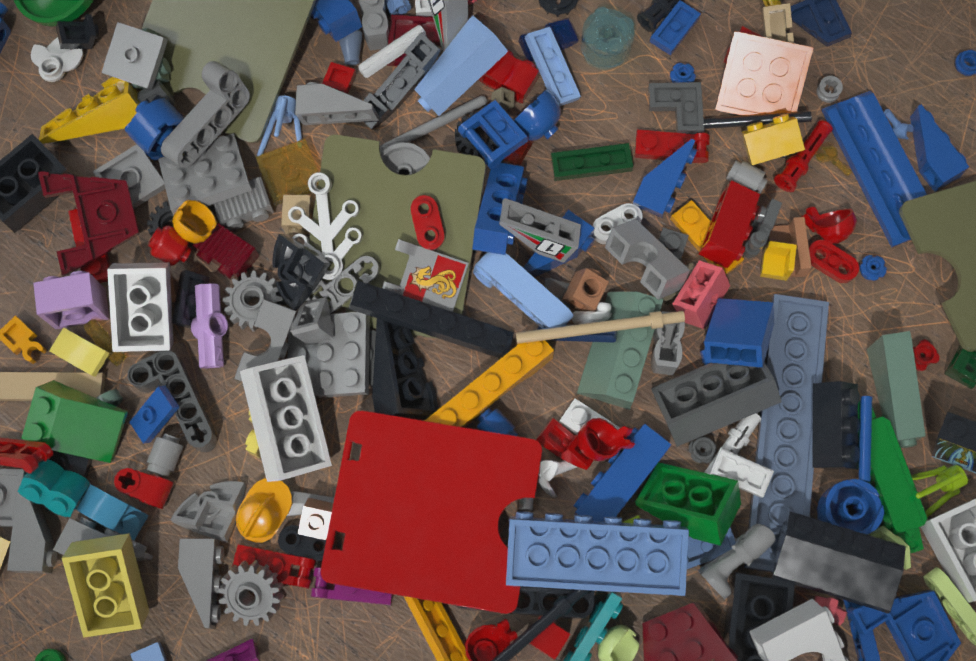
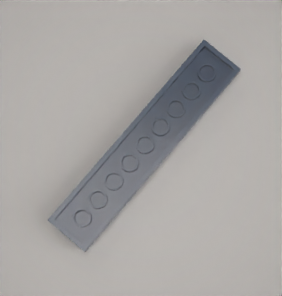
[744,294,829,573]

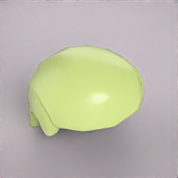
[597,625,639,661]

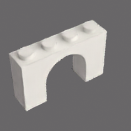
[749,599,849,661]

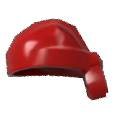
[801,207,857,244]
[577,418,635,461]
[465,619,518,661]

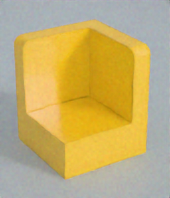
[760,241,797,281]

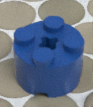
[125,98,184,160]
[817,479,884,535]

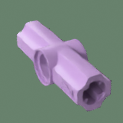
[191,284,228,369]

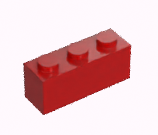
[698,180,760,269]

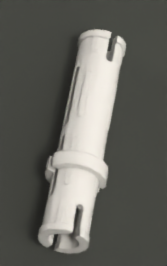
[704,413,762,474]

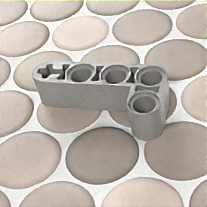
[161,61,250,168]

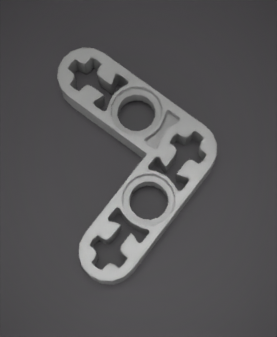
[306,256,380,314]

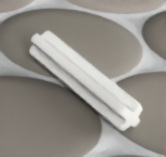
[358,25,427,78]

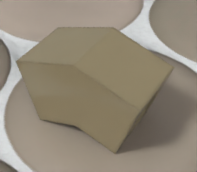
[491,87,514,113]

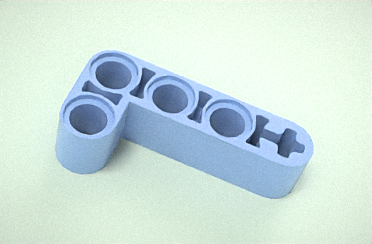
[473,252,573,329]

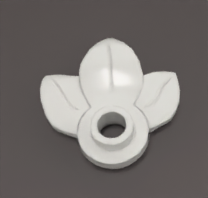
[31,37,83,82]

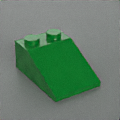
[22,380,128,463]
[636,462,741,546]

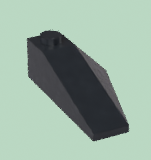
[372,319,439,420]

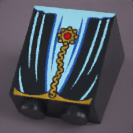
[931,406,976,474]

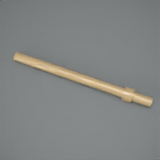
[516,311,685,344]

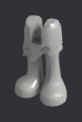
[698,524,775,600]

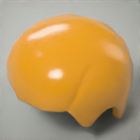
[172,200,217,243]

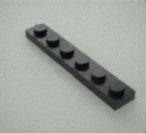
[348,281,514,359]

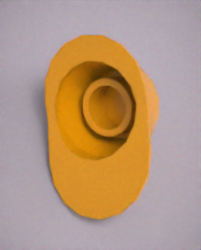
[236,478,292,543]

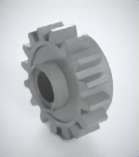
[223,271,285,332]
[218,561,284,626]

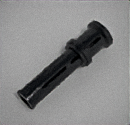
[637,0,679,32]

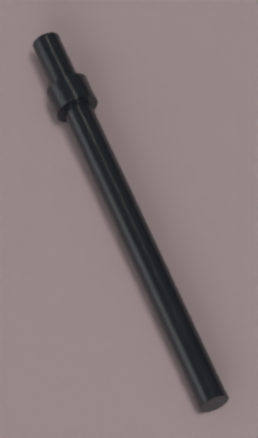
[491,589,589,661]

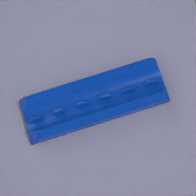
[821,91,927,248]

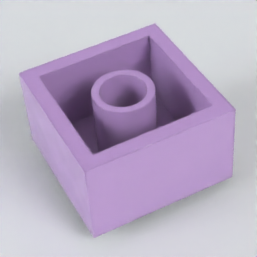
[33,271,109,329]

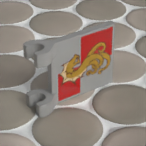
[382,239,469,312]

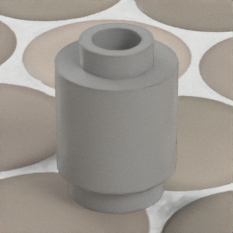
[726,160,768,194]
[147,434,183,478]

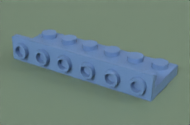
[506,512,689,596]

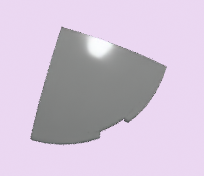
[170,481,246,542]

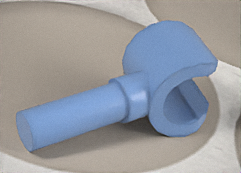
[884,109,914,140]

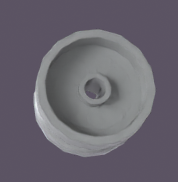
[381,142,430,175]

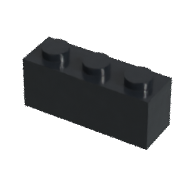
[812,381,860,470]

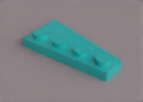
[563,591,623,661]

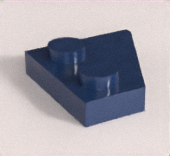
[790,0,852,47]

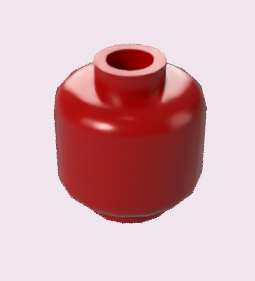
[148,226,192,266]

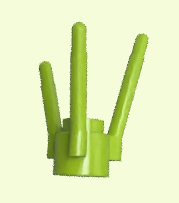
[911,465,968,518]

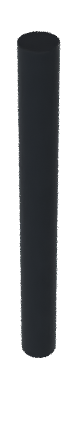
[704,111,812,129]

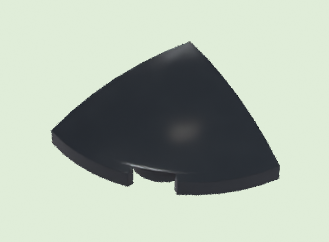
[272,234,331,310]

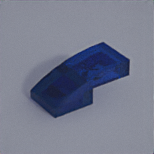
[518,19,578,62]

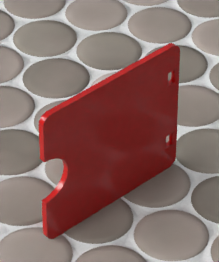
[320,411,542,614]

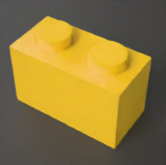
[742,114,805,165]

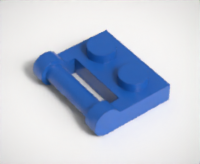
[458,100,528,169]

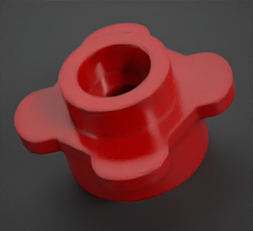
[913,339,940,371]

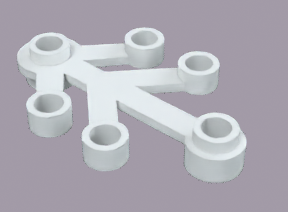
[288,173,363,280]

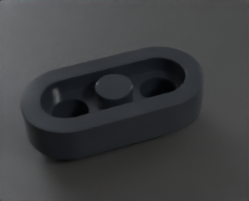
[278,525,335,562]

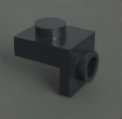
[56,14,99,49]

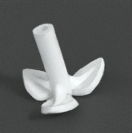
[538,460,577,498]

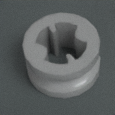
[816,76,843,103]

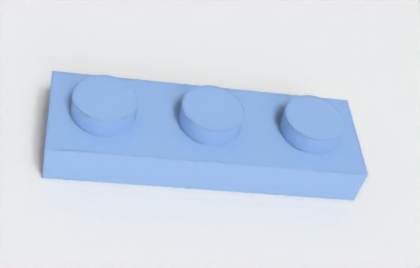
[525,27,581,106]

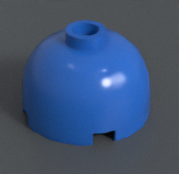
[513,89,561,141]

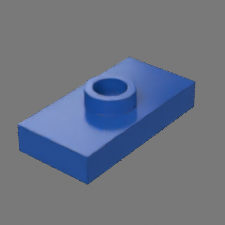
[130,386,179,444]

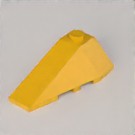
[39,77,141,144]

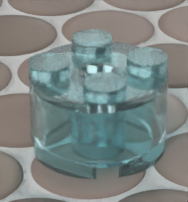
[580,7,634,70]

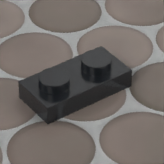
[172,270,210,329]

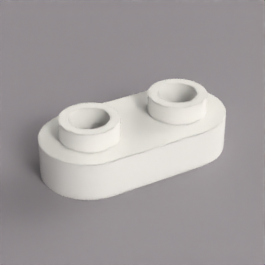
[593,203,642,244]

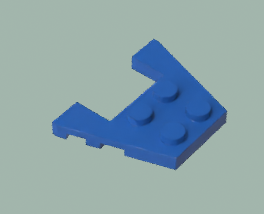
[847,590,961,661]

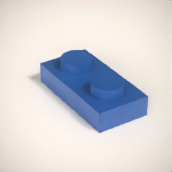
[650,0,701,56]

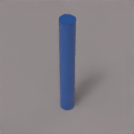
[858,396,872,482]

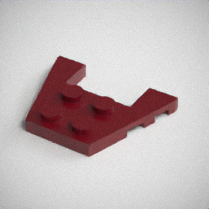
[38,172,139,277]
[642,603,739,661]

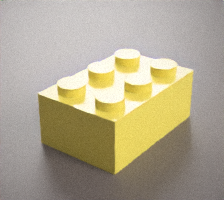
[62,533,149,638]

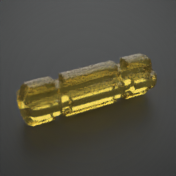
[84,319,127,366]

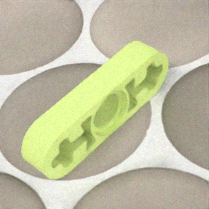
[923,567,976,646]

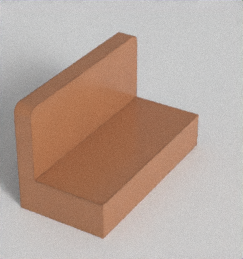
[768,217,812,278]

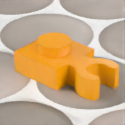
[0,315,47,364]

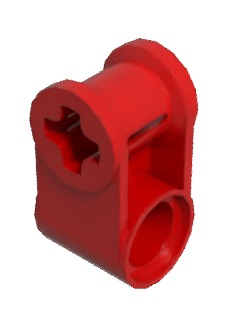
[114,468,174,509]

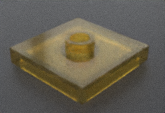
[256,139,319,206]

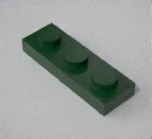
[551,143,633,181]

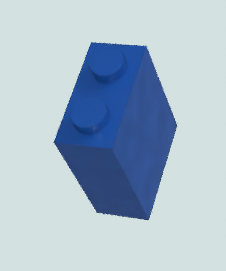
[704,298,775,368]

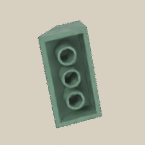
[577,292,663,410]

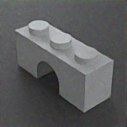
[605,219,690,300]
[234,299,296,381]

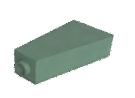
[866,331,926,448]

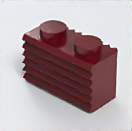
[193,223,259,280]

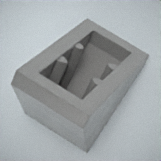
[291,297,334,345]

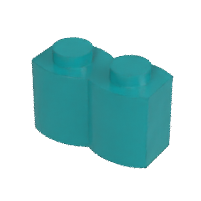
[17,459,90,517]

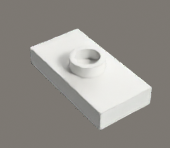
[709,448,774,498]

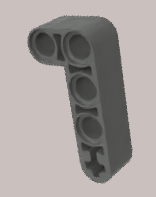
[127,350,218,453]

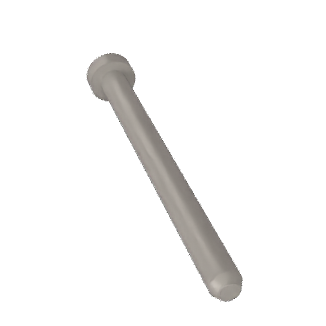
[380,96,487,153]

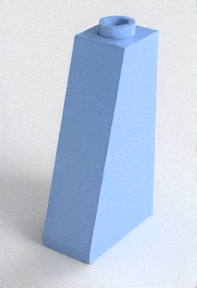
[414,16,508,116]

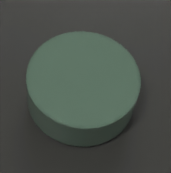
[97,389,123,407]

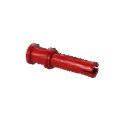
[774,120,833,192]

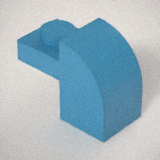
[76,484,149,540]

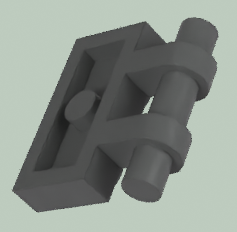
[743,199,782,258]

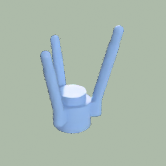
[257,96,303,157]

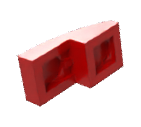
[536,418,594,470]

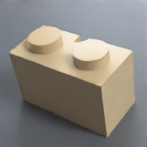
[762,3,794,43]

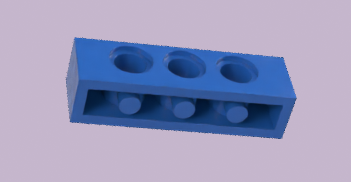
[472,163,528,255]

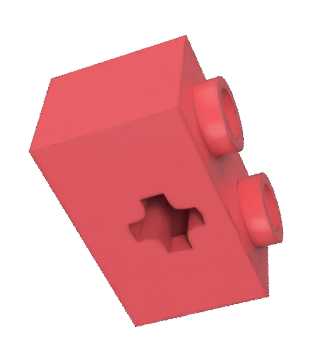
[673,260,730,329]

